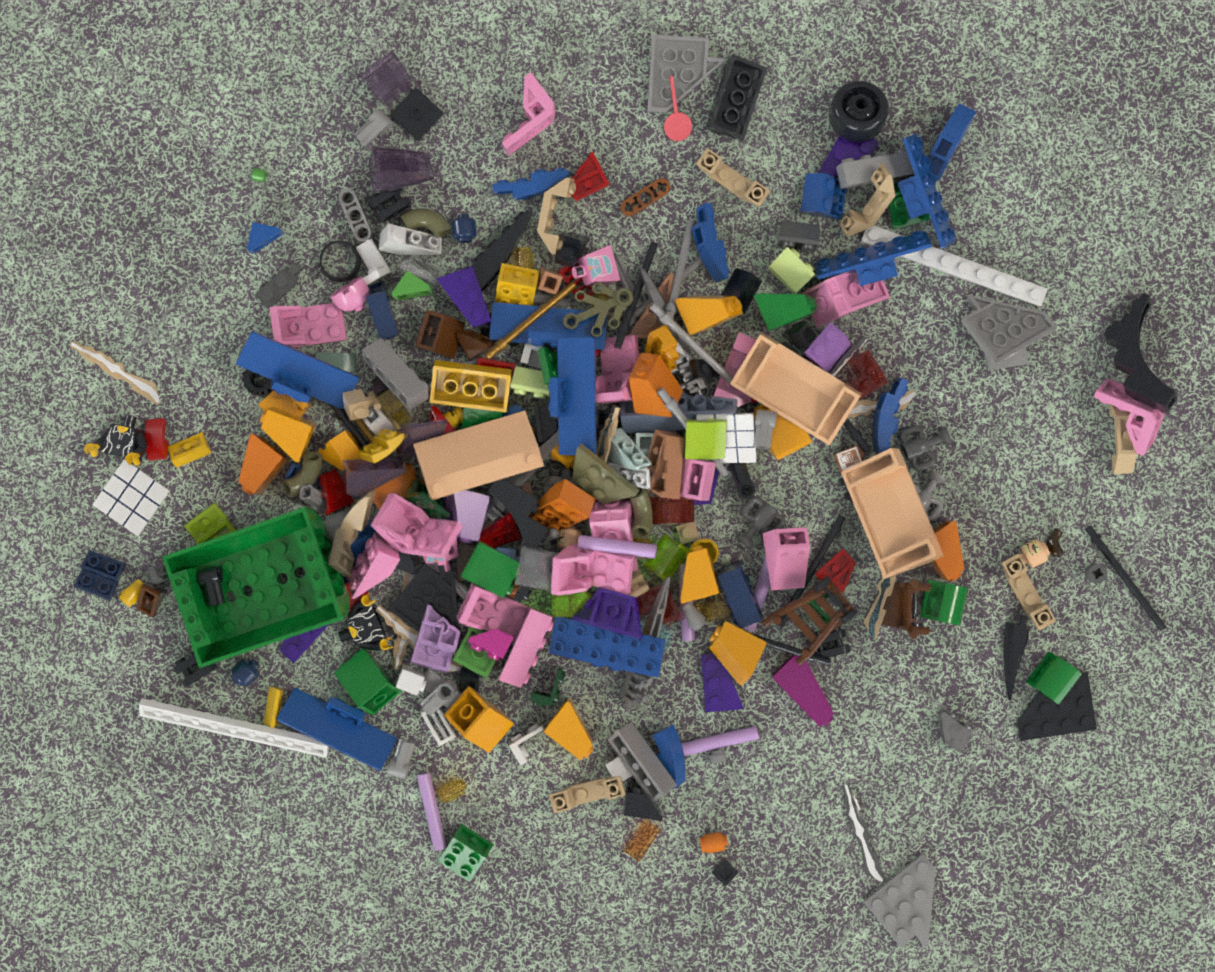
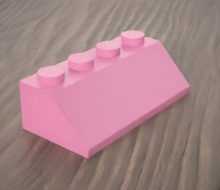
[499,607,554,688]

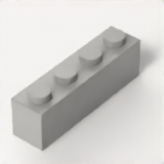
[836,148,915,189]
[362,338,429,411]
[607,722,677,803]

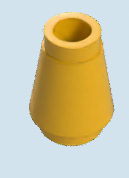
[118,579,144,607]

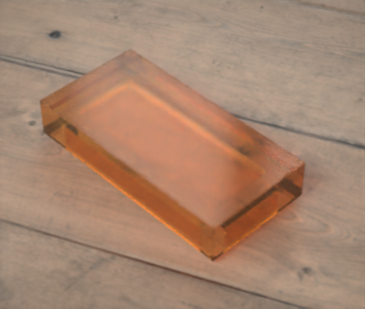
[623,819,661,862]

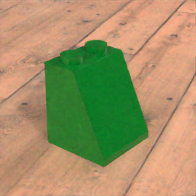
[754,294,818,331]
[461,541,524,598]
[334,648,402,716]

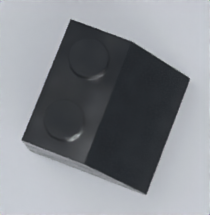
[623,784,663,821]

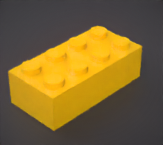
[429,360,512,413]

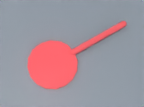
[664,76,692,141]

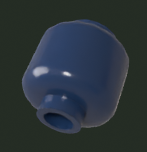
[451,214,477,243]
[230,658,260,686]

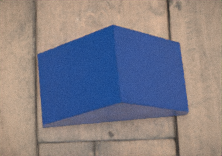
[247,222,284,254]

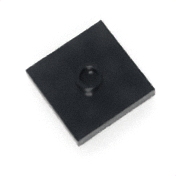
[390,87,444,142]

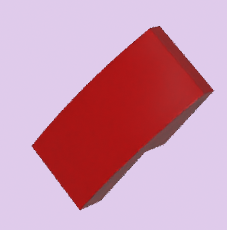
[145,418,169,461]

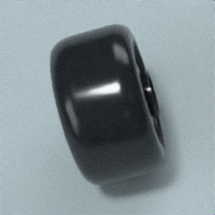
[829,81,889,143]

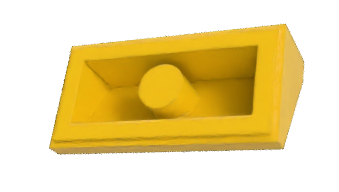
[168,432,211,468]
[264,686,284,728]

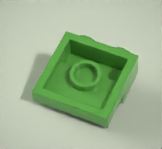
[453,627,496,678]

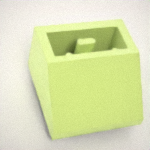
[768,247,815,294]
[510,366,550,400]

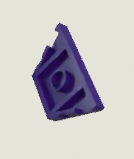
[818,136,879,177]
[572,587,642,640]

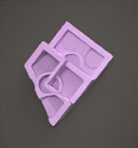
[410,605,460,673]

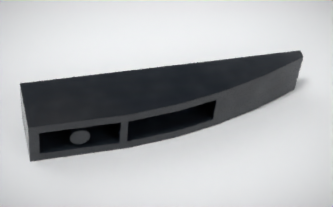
[466,210,531,292]

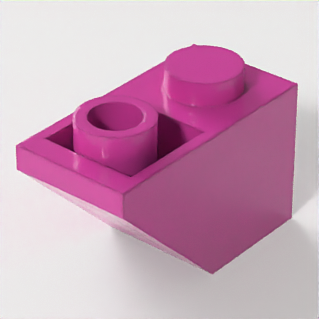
[468,629,514,661]

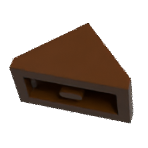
[456,328,496,360]
[136,583,167,618]

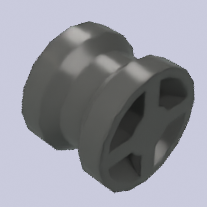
[1085,564,1108,583]

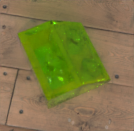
[643,534,690,580]
[552,591,591,617]

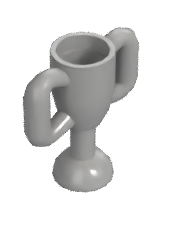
[914,470,946,522]

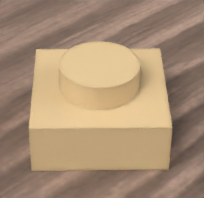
[676,521,700,545]

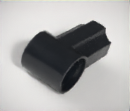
[728,463,755,499]
[198,566,225,606]

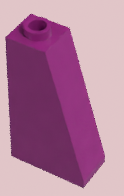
[771,654,834,728]

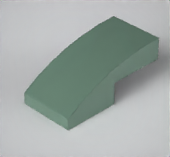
[315,352,356,373]

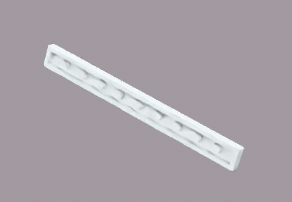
[861,225,1047,307]
[139,698,329,758]

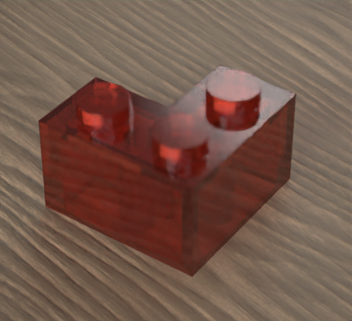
[848,349,888,401]
[650,496,695,524]
[636,583,683,627]

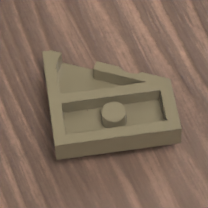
[328,529,355,577]

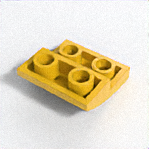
[358,429,405,463]

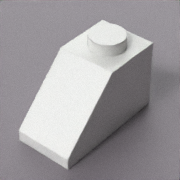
[362,407,397,436]
[396,664,427,696]

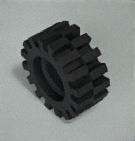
[242,369,274,396]

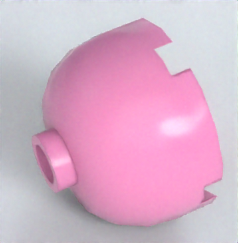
[331,276,369,312]

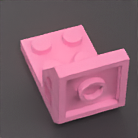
[502,72,555,156]
[802,269,890,328]
[269,303,347,348]
[595,335,639,404]
[1094,378,1165,456]
[371,493,463,559]
[589,498,639,571]
[551,544,633,595]
[456,583,531,643]

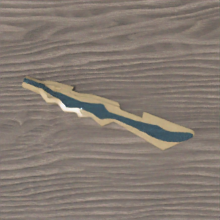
[584,405,620,497]
[864,572,896,640]

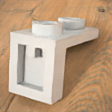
[356,239,391,285]
[509,724,545,766]

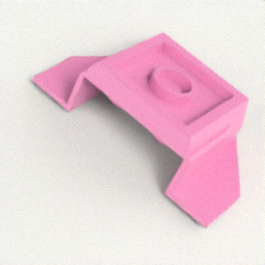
[714,332,756,407]

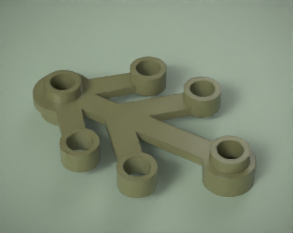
[563,282,633,338]

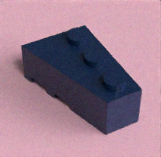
[716,559,763,629]

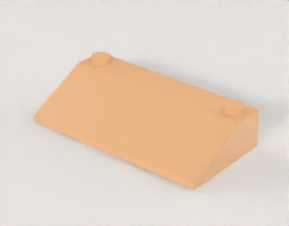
[730,333,862,446]
[413,411,544,500]
[841,448,944,579]

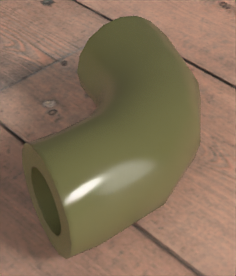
[400,208,452,238]
[283,451,323,498]
[629,487,653,539]

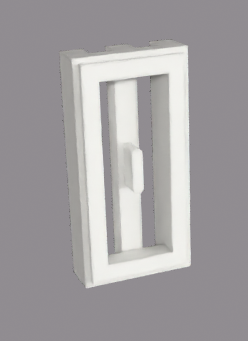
[420,708,456,746]

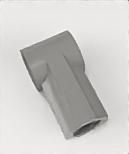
[354,108,393,147]
[753,409,777,450]
[299,484,327,514]
[420,679,457,715]
[387,738,416,780]

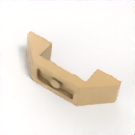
[696,148,770,207]
[839,163,895,236]
[537,177,576,255]
[1109,404,1137,474]
[1001,553,1056,631]
[549,776,626,813]

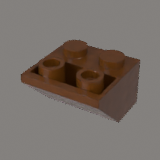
[416,310,465,359]

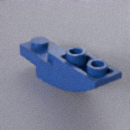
[928,103,976,181]
[493,168,569,201]
[692,203,729,283]
[872,378,909,454]

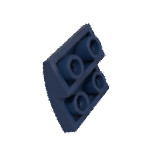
[74,550,125,602]

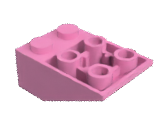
[680,456,716,501]
[763,527,810,591]
[347,532,400,599]

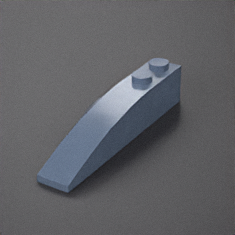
[620,392,738,433]

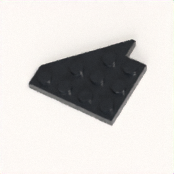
[389,562,462,646]
[1016,659,1097,741]

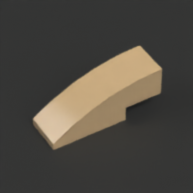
[340,489,376,545]

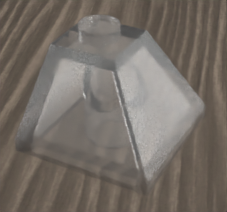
[515,546,559,591]

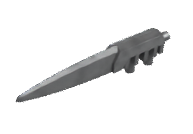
[640,268,706,397]
[483,429,559,525]
[621,577,670,710]

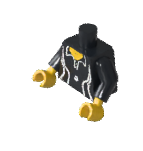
[84,414,148,466]
[338,593,393,651]

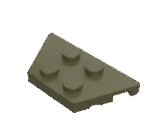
[572,443,639,504]

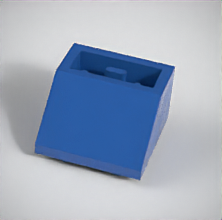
[800,173,847,220]

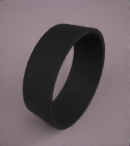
[320,241,361,282]

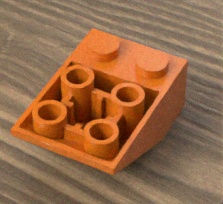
[529,479,595,531]

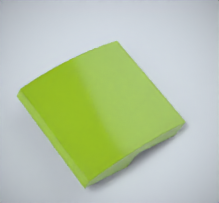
[685,419,727,460]
[184,502,237,544]

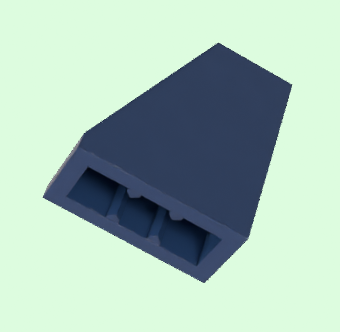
[366,281,398,340]

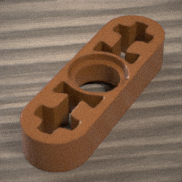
[621,178,670,217]

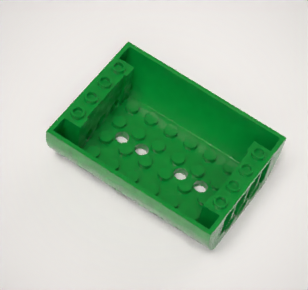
[162,507,350,668]

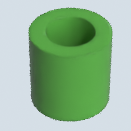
[252,168,267,182]

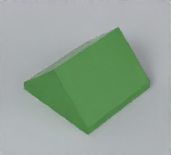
[392,271,434,301]

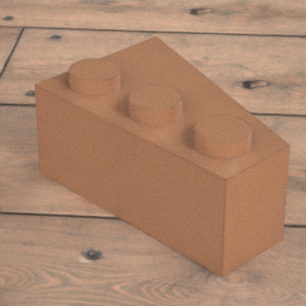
[646,429,685,499]

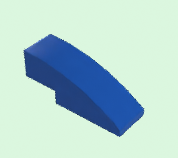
[652,724,686,789]

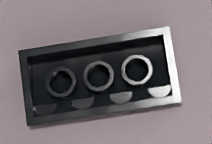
[705,54,767,141]

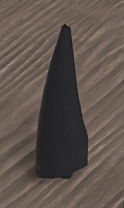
[1003,615,1030,700]

